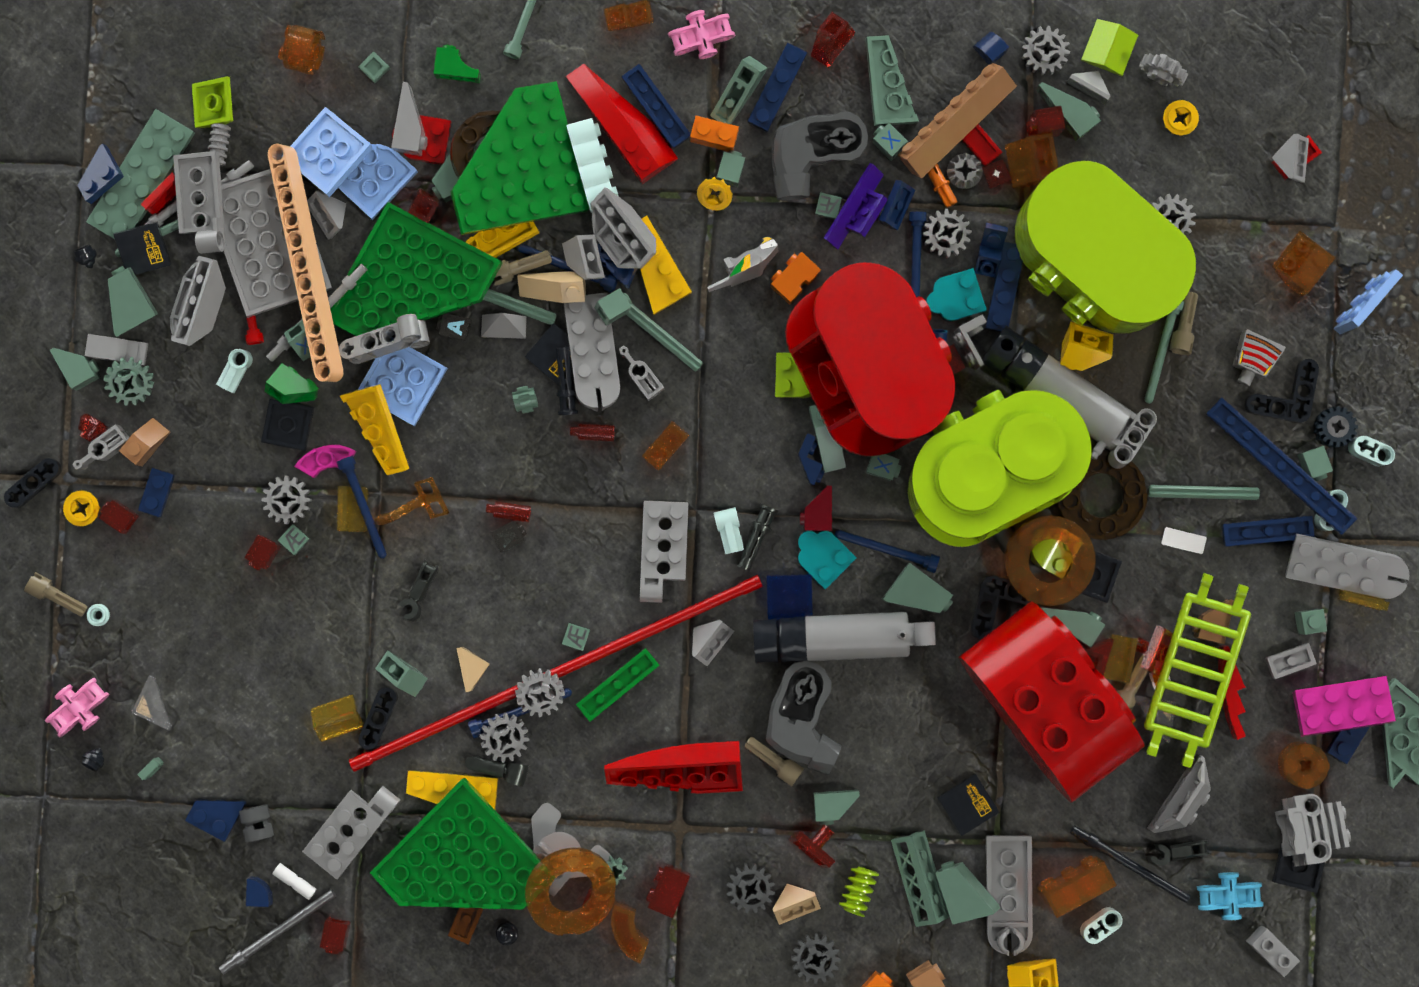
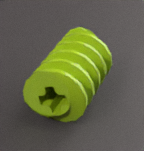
[839,866,879,917]

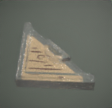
[131,675,172,730]
[1134,695,1176,743]

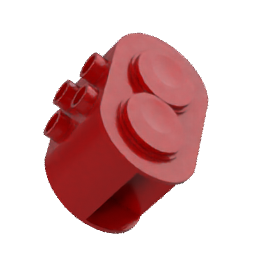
[785,262,955,456]
[958,601,1145,803]

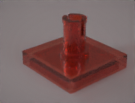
[1133,625,1173,678]
[789,825,835,869]

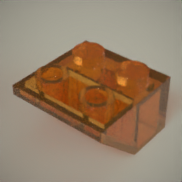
[1005,133,1059,189]
[1272,231,1335,296]

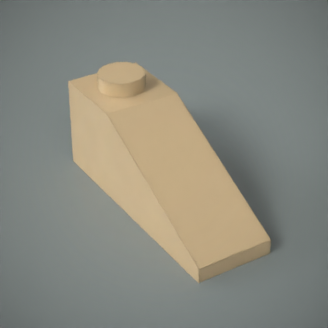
[517,271,586,303]

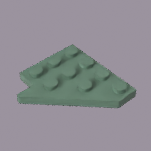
[1382,678,1419,789]

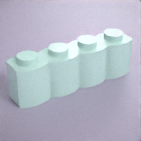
[566,118,618,213]

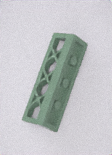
[891,830,949,927]

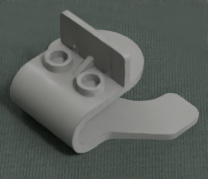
[531,803,611,897]

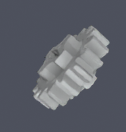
[1021,26,1070,75]
[1139,53,1188,86]
[1151,194,1196,235]
[922,209,972,258]
[262,476,312,524]
[515,668,565,717]
[480,712,529,763]

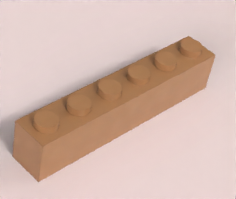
[898,63,1017,178]

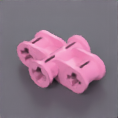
[668,10,736,59]
[45,678,109,738]

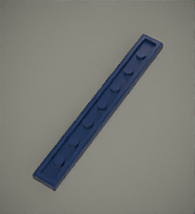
[1206,397,1357,535]

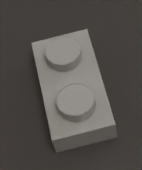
[1265,643,1317,679]

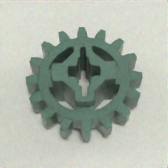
[103,357,154,406]

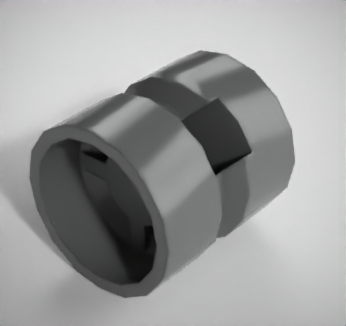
[239,804,274,842]

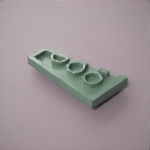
[865,35,919,126]

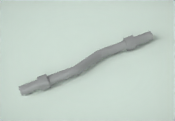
[144,160,254,227]
[266,263,368,362]

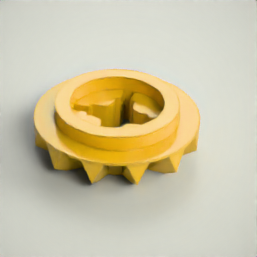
[1162,100,1199,136]
[697,177,733,211]
[63,491,100,526]

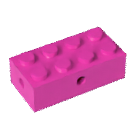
[1292,676,1396,737]

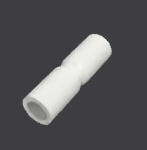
[272,863,317,900]

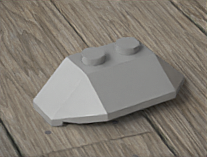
[591,187,656,269]
[170,256,226,346]
[1147,754,1211,833]

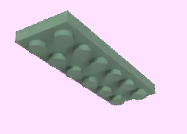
[86,109,195,239]

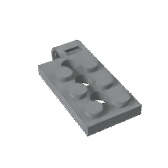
[173,151,225,254]
[640,501,688,603]
[302,786,400,879]

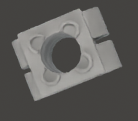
[1275,794,1351,867]

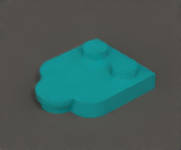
[926,268,987,321]
[798,531,857,589]

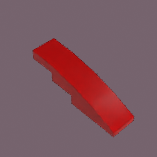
[1218,645,1246,740]

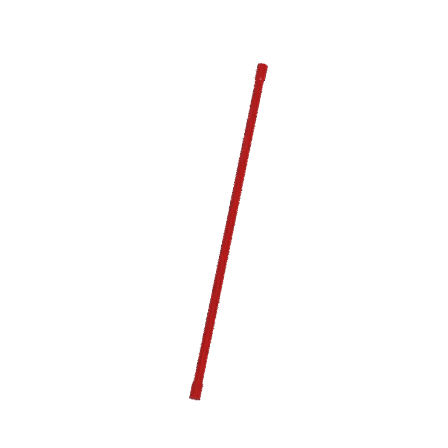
[349,575,763,772]

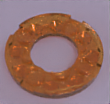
[1005,515,1096,606]
[525,847,616,936]

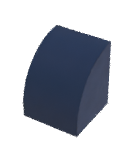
[973,32,1009,65]
[246,876,273,907]

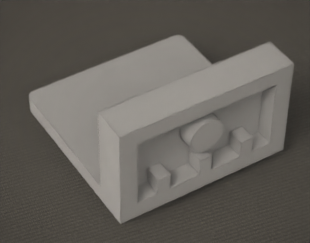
[953,314,987,370]

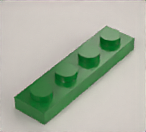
[576,648,660,722]

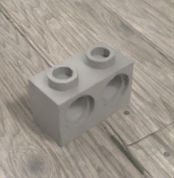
[1246,925,1300,977]

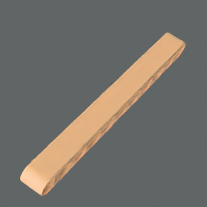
[268,144,343,382]

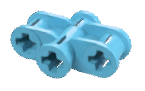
[1197,872,1264,920]

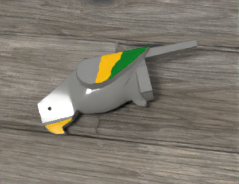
[707,237,779,292]

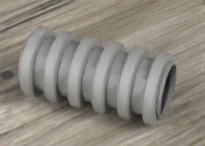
[208,123,231,166]

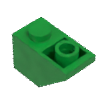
[265,363,319,404]

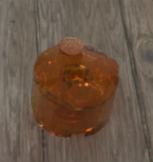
[278,25,325,75]
[1278,742,1330,789]

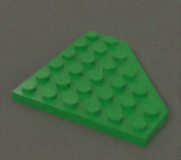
[450,81,590,235]
[330,202,503,336]
[370,778,556,910]

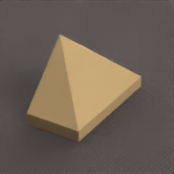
[457,647,489,692]
[773,884,821,925]

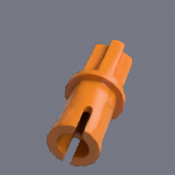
[927,164,957,208]

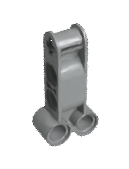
[339,314,430,364]

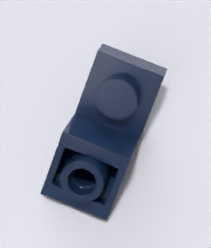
[974,222,1008,278]
[798,433,825,486]

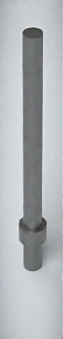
[219,889,336,974]

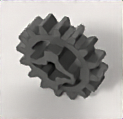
[727,864,775,914]
[791,933,841,984]

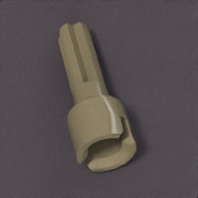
[494,251,552,286]
[1169,292,1198,355]
[24,572,88,616]
[1117,655,1153,711]
[744,737,804,787]

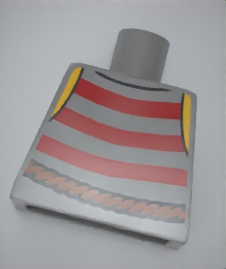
[1233,329,1286,386]

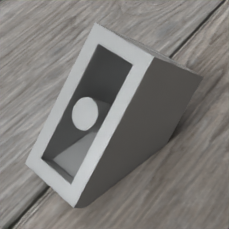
[562,235,605,280]

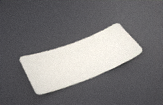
[1162,527,1207,554]

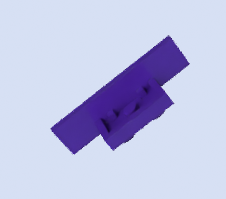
[824,163,888,249]

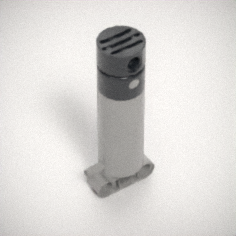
[982,325,1157,469]
[753,612,936,664]

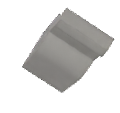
[85,334,148,365]
[619,346,665,401]
[73,424,130,470]

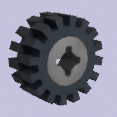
[1313,407,1358,448]

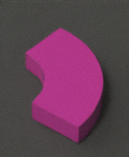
[294,445,357,478]

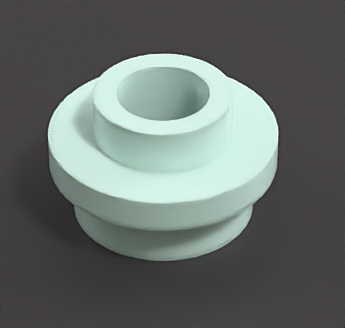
[87,604,110,626]

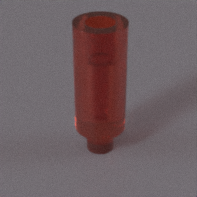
[570,424,615,442]
[486,501,531,522]

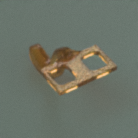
[374,477,449,525]

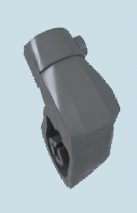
[772,112,868,201]
[766,661,842,775]

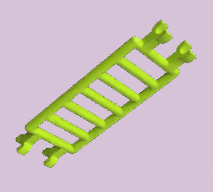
[1144,573,1251,768]

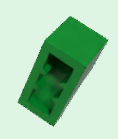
[434,45,481,83]

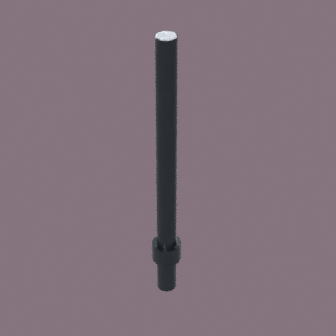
[1070,825,1190,903]

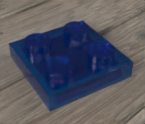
[767,574,813,621]

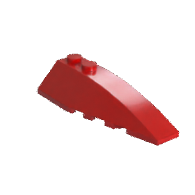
[566,64,678,185]
[604,741,743,794]

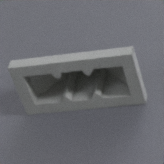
[1066,71,1110,105]
[1272,134,1309,183]
[307,190,346,240]
[481,313,527,339]
[692,620,734,666]

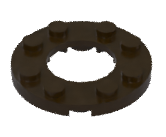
[450,110,500,179]
[1057,450,1147,540]

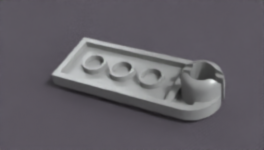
[564,293,620,411]
[1285,533,1409,599]
[986,835,1033,956]

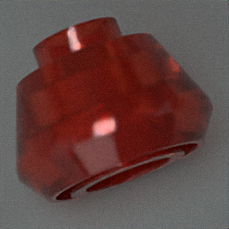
[78,413,108,442]

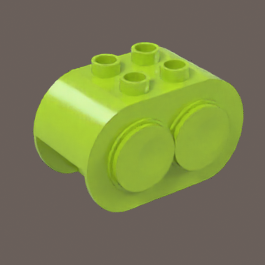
[1015,161,1196,333]
[908,390,1091,547]

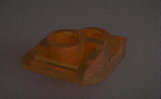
[604,0,654,31]
[642,421,690,471]

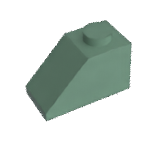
[50,348,100,391]
[375,650,428,697]
[813,790,860,825]

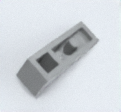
[391,82,427,156]

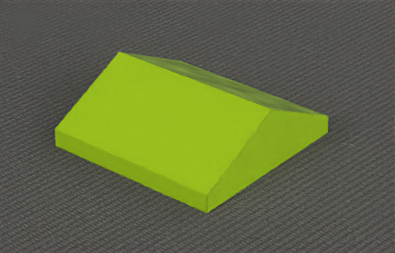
[1081,19,1138,76]
[192,76,233,128]

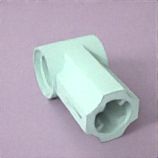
[216,349,253,393]
[714,507,744,554]

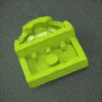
[775,353,811,399]
[1028,525,1083,579]

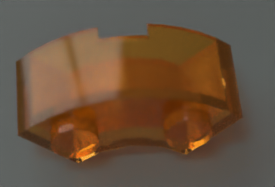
[611,901,649,964]

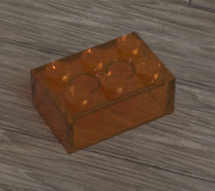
[1037,855,1117,918]

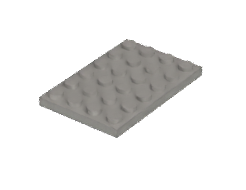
[221,169,333,318]

